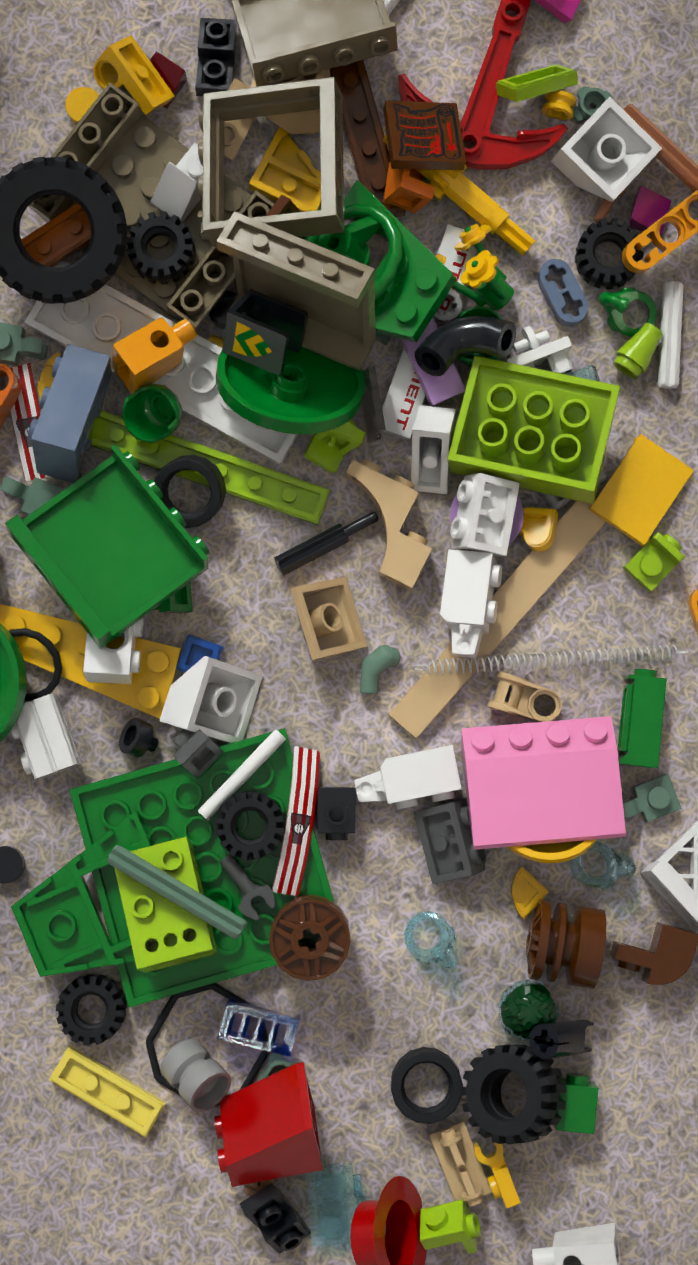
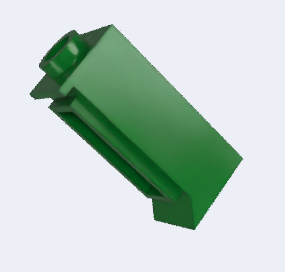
[617,669,667,768]

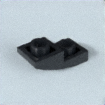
[195,18,237,96]
[240,1183,311,1254]

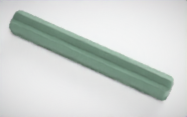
[107,845,247,939]

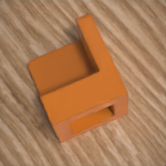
[383,163,435,214]

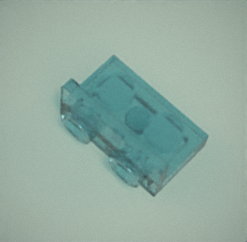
[308,1163,362,1249]

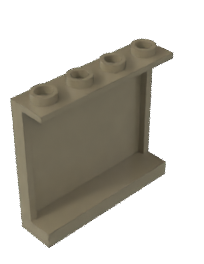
[231,0,398,87]
[216,211,376,371]

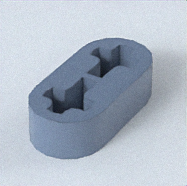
[538,259,589,327]

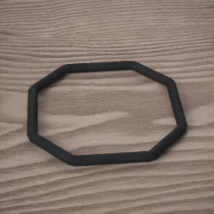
[146,983,270,1107]

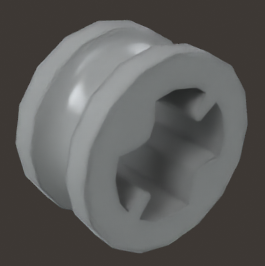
[433,290,462,325]

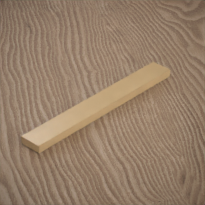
[388,501,606,739]

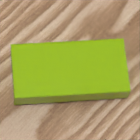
[496,64,578,102]

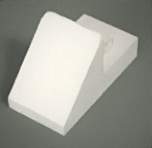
[150,142,203,223]

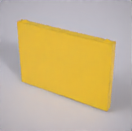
[589,434,694,547]

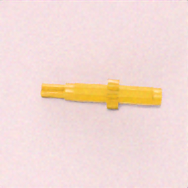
[383,134,536,256]

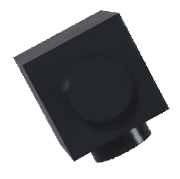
[318,787,356,840]

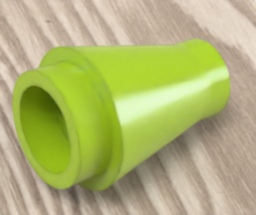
[613,322,663,379]

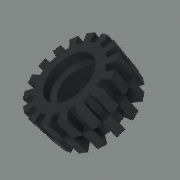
[126,211,195,285]
[575,218,644,290]
[216,791,285,860]
[56,973,127,1046]

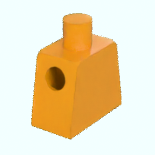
[112,317,197,394]

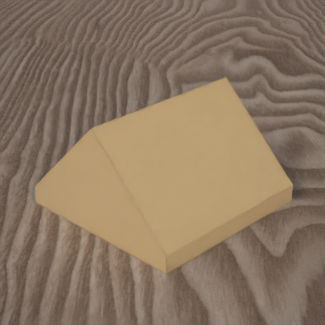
[290,577,368,663]

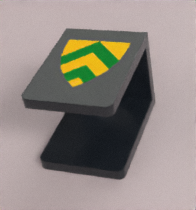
[222,289,308,375]

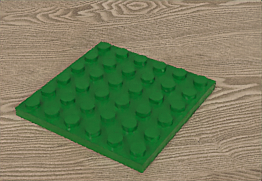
[69,728,335,1008]

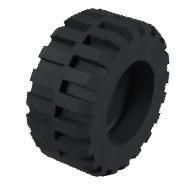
[0,156,127,304]

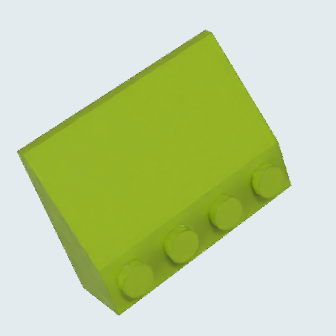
[447,356,620,504]

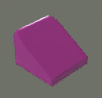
[628,186,671,236]

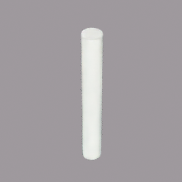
[198,729,286,821]

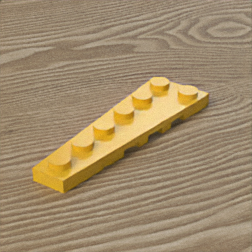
[0,604,182,719]

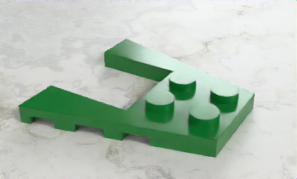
[344,180,457,342]
[11,811,152,977]

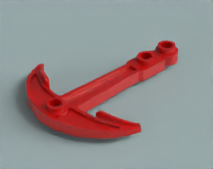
[398,0,568,170]

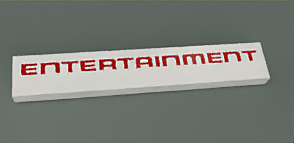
[375,224,477,441]

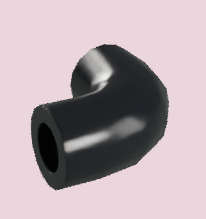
[415,316,516,376]

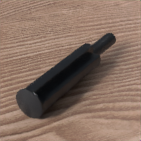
[274,512,379,576]

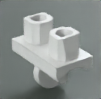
[506,326,573,375]

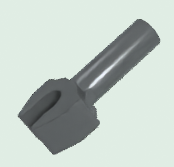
[219,854,275,920]

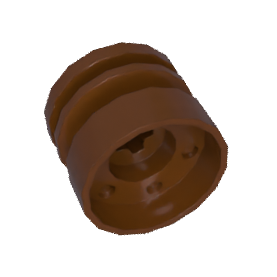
[269,894,351,981]
[526,899,606,989]

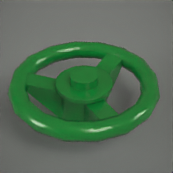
[304,203,403,300]

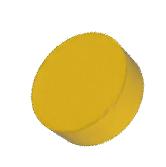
[65,87,99,124]

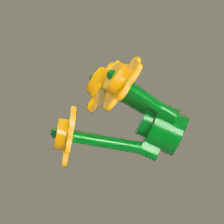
[435,224,514,311]

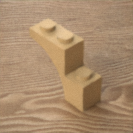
[346,459,432,591]

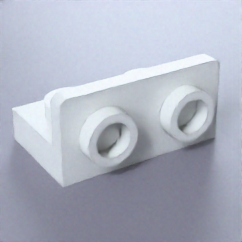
[450,473,520,556]

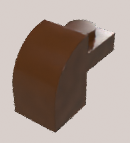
[610,922,698,985]

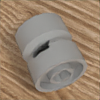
[160,1039,231,1113]

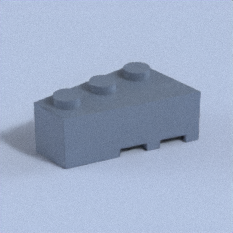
[28,344,112,483]

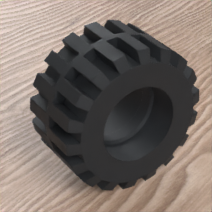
[461,1045,567,1145]

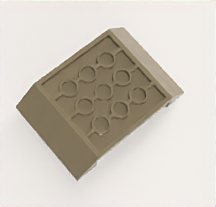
[29,82,274,329]

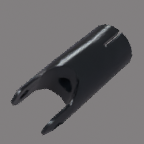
[529,1019,594,1059]

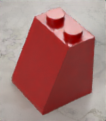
[214,1062,323,1187]

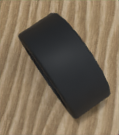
[154,455,226,528]
[390,1047,463,1124]

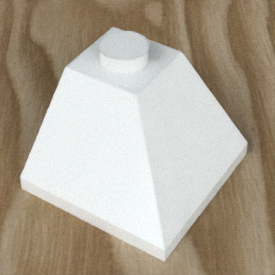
[551,97,662,202]
[160,656,263,743]

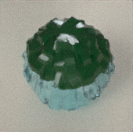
[498,979,559,1040]

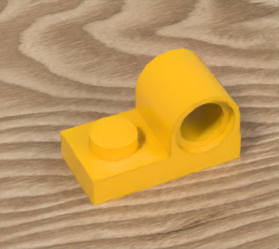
[93,35,175,115]

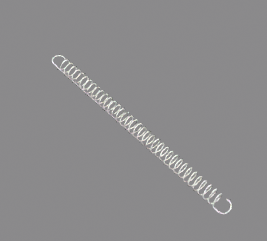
[412,644,689,676]

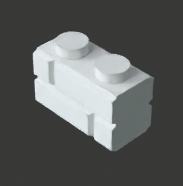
[11,693,82,779]

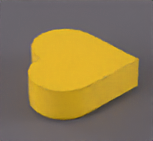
[519,507,559,552]

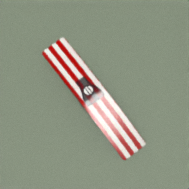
[3,363,50,481]
[272,746,320,896]

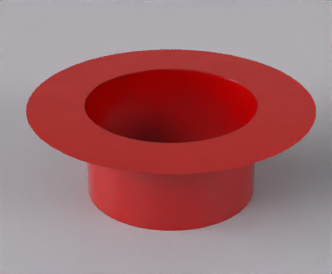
[350,1176,427,1265]

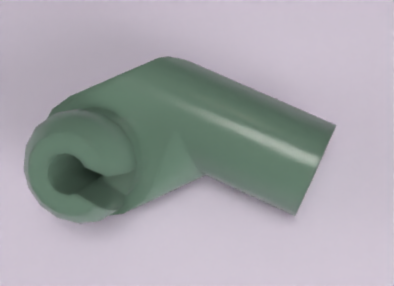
[360,645,401,694]

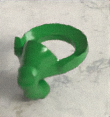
[599,287,657,338]

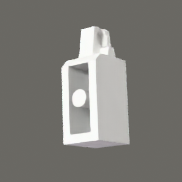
[440,549,502,658]
[354,745,462,810]

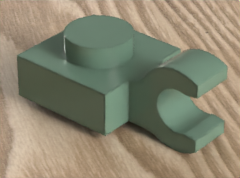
[0,323,48,366]
[0,476,64,515]
[623,774,682,822]

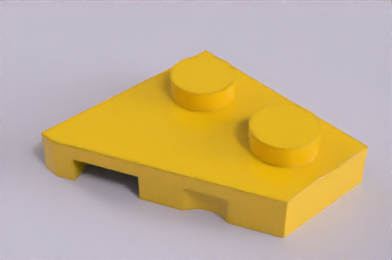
[249,126,321,212]

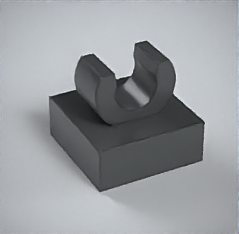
[173,729,224,779]

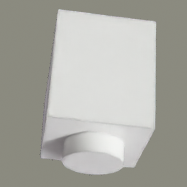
[411,405,456,494]

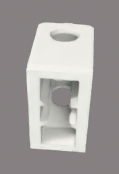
[532,1223,621,1265]

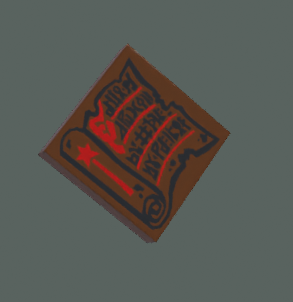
[383,101,466,170]

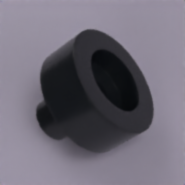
[119,718,159,758]

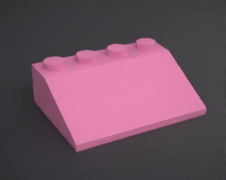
[461,716,626,850]

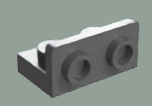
[414,798,486,884]

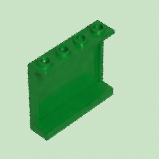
[5,444,210,649]

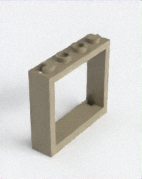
[198,77,344,247]

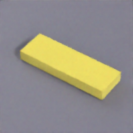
[49,1045,166,1137]

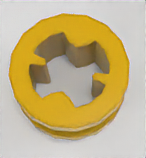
[541,90,577,121]

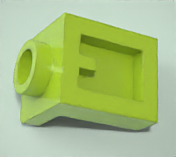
[623,532,685,593]

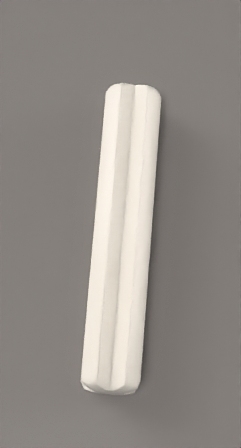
[658,281,684,389]

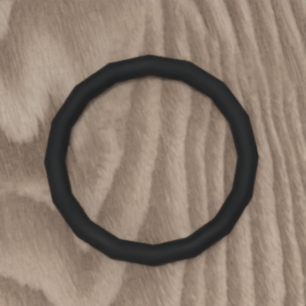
[9,628,62,701]

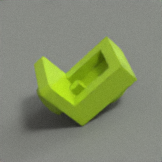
[304,420,366,473]
[420,1200,481,1254]

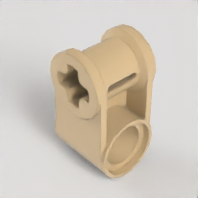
[487,671,562,722]

